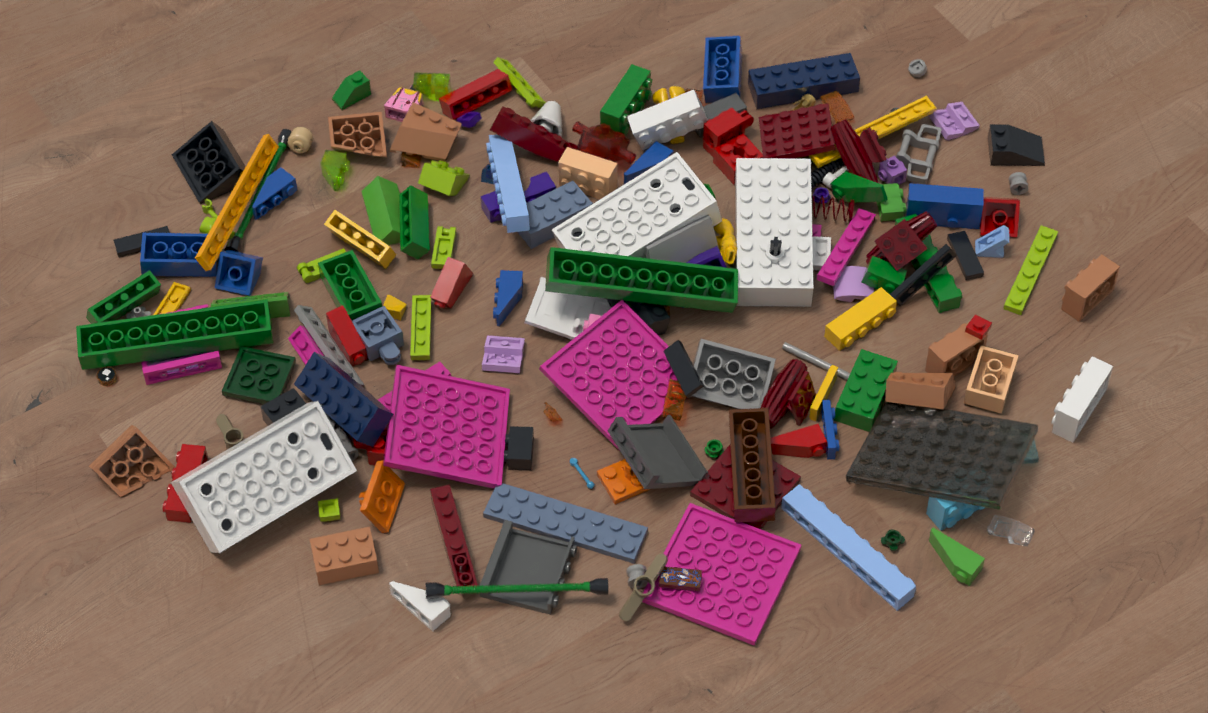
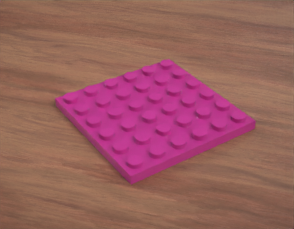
[539,300,686,451]
[383,365,510,489]
[642,503,802,646]

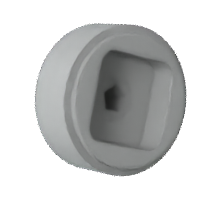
[908,59,927,77]

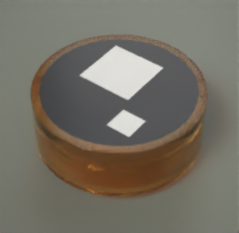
[97,367,117,386]

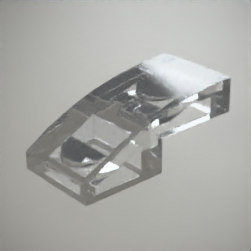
[987,515,1035,546]

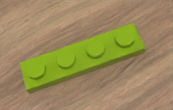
[493,57,546,108]
[410,295,432,360]

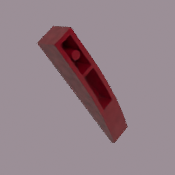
[490,106,593,162]
[430,484,478,587]

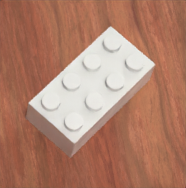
[627,90,708,150]
[1051,356,1113,443]

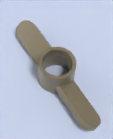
[216,414,244,450]
[619,554,668,621]

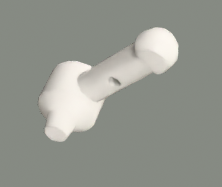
[823,166,848,189]

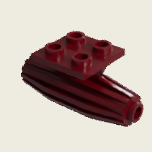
[830,119,887,183]
[865,211,938,271]
[760,359,817,429]

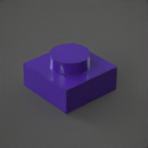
[456,112,482,128]

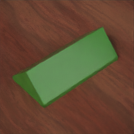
[362,176,400,245]
[211,292,290,318]

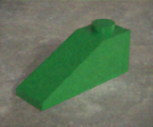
[830,171,888,202]

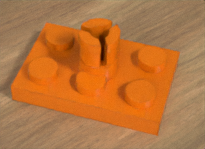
[597,459,650,505]
[359,460,405,533]

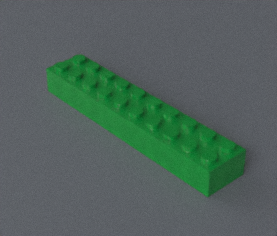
[545,247,738,313]
[76,299,274,370]

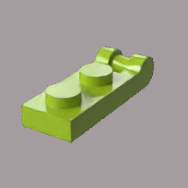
[431,226,457,269]
[297,248,346,283]

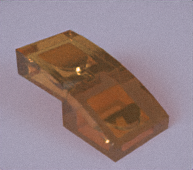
[820,91,854,123]
[661,379,686,421]

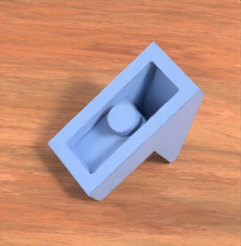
[975,225,1010,258]

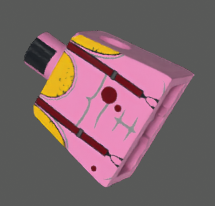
[384,85,423,122]

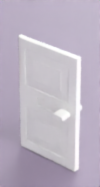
[525,277,611,341]

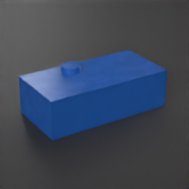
[703,36,742,103]
[906,183,984,229]
[140,233,218,277]

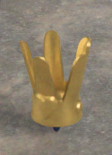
[793,94,816,110]

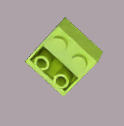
[418,160,470,196]

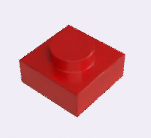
[965,314,992,340]

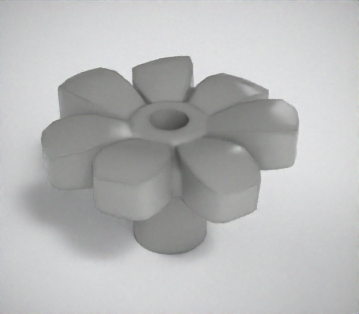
[127,307,151,319]

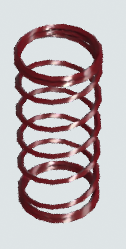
[811,195,854,222]

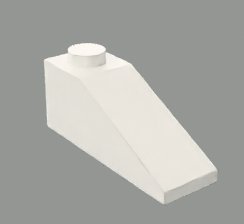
[389,581,451,631]

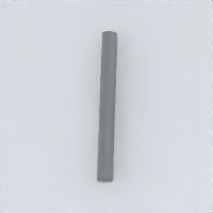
[782,342,850,380]

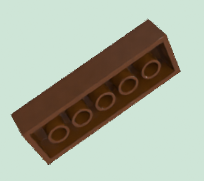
[729,408,775,522]

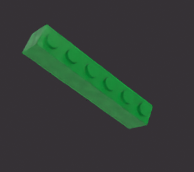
[895,214,963,313]

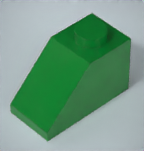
[332,70,371,110]

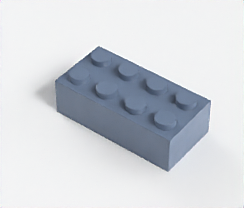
[518,181,593,249]

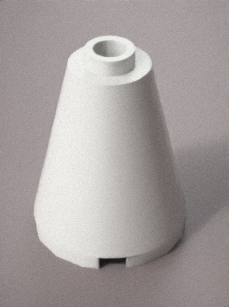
[530,101,562,137]

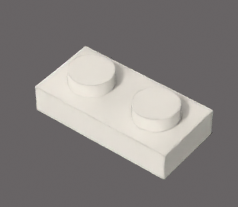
[812,236,831,270]

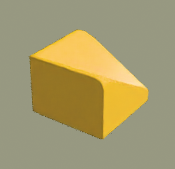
[383,294,407,320]

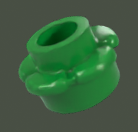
[704,439,724,458]

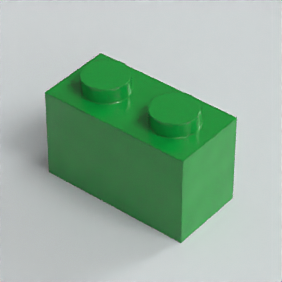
[861,256,907,294]

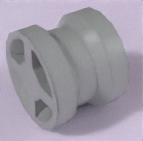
[1008,172,1029,195]
[626,564,648,589]

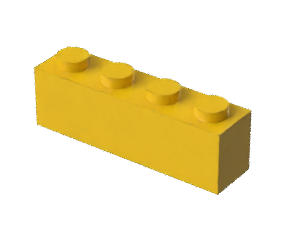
[324,210,397,269]
[824,287,897,351]

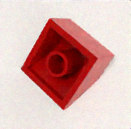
[980,197,1020,237]

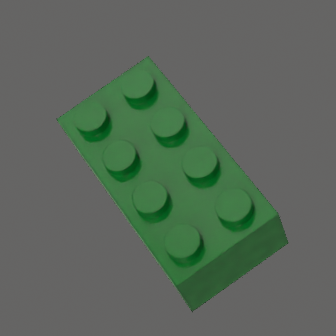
[600,64,652,142]
[318,250,382,321]
[834,349,898,433]

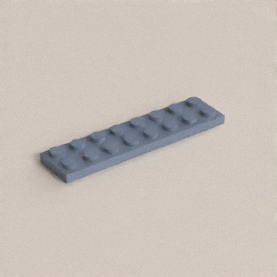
[483,483,648,564]

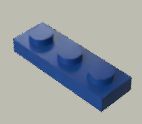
[821,400,839,460]

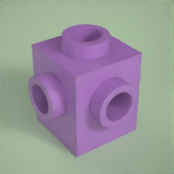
[878,156,907,185]

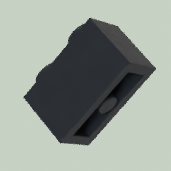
[504,426,534,471]

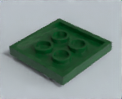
[222,346,296,404]

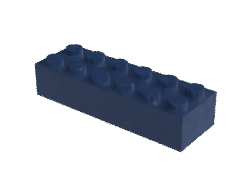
[748,53,860,109]
[294,352,394,447]

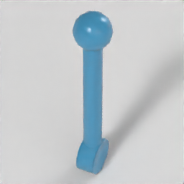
[570,458,595,489]

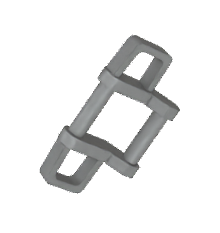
[896,124,942,184]

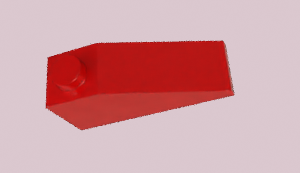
[770,424,827,458]

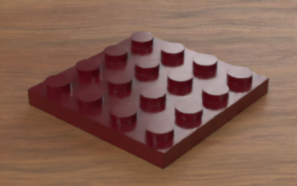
[758,103,836,159]
[690,445,801,529]

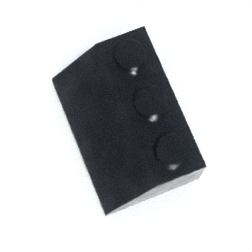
[607,299,670,335]

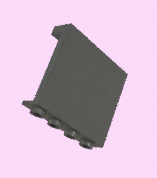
[607,415,708,489]
[480,520,577,615]

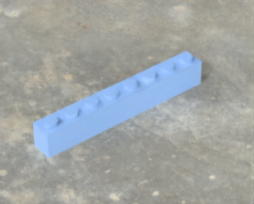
[486,134,530,233]
[781,484,916,611]

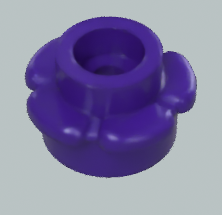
[813,187,830,204]

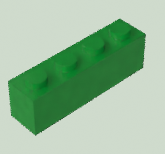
[399,185,430,260]
[86,270,161,324]

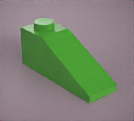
[929,528,985,586]

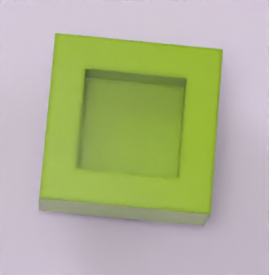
[318,498,340,522]

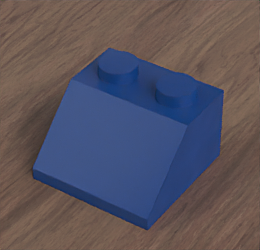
[215,250,263,296]

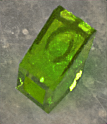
[413,72,451,101]
[321,150,350,192]

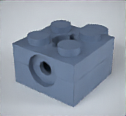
[352,306,404,365]

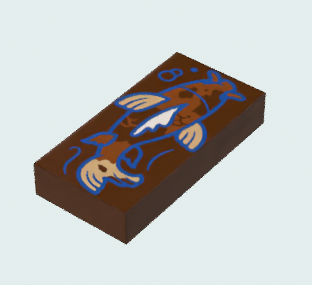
[659,567,702,591]

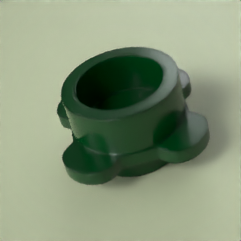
[881,530,905,551]

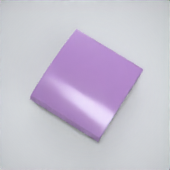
[929,102,980,140]
[833,266,874,303]
[482,336,525,373]

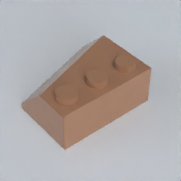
[389,102,462,161]
[328,112,387,158]
[885,372,956,409]
[88,425,176,497]

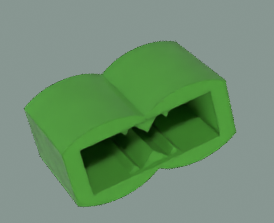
[876,183,906,221]

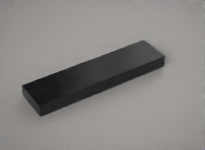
[890,244,957,306]

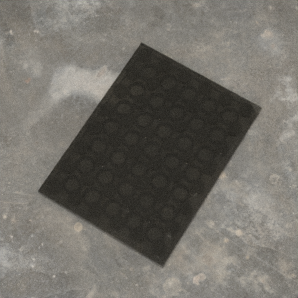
[846,402,1038,510]

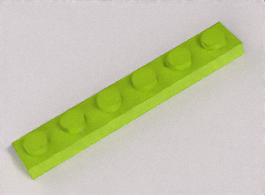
[1003,225,1058,315]

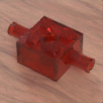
[572,121,636,164]

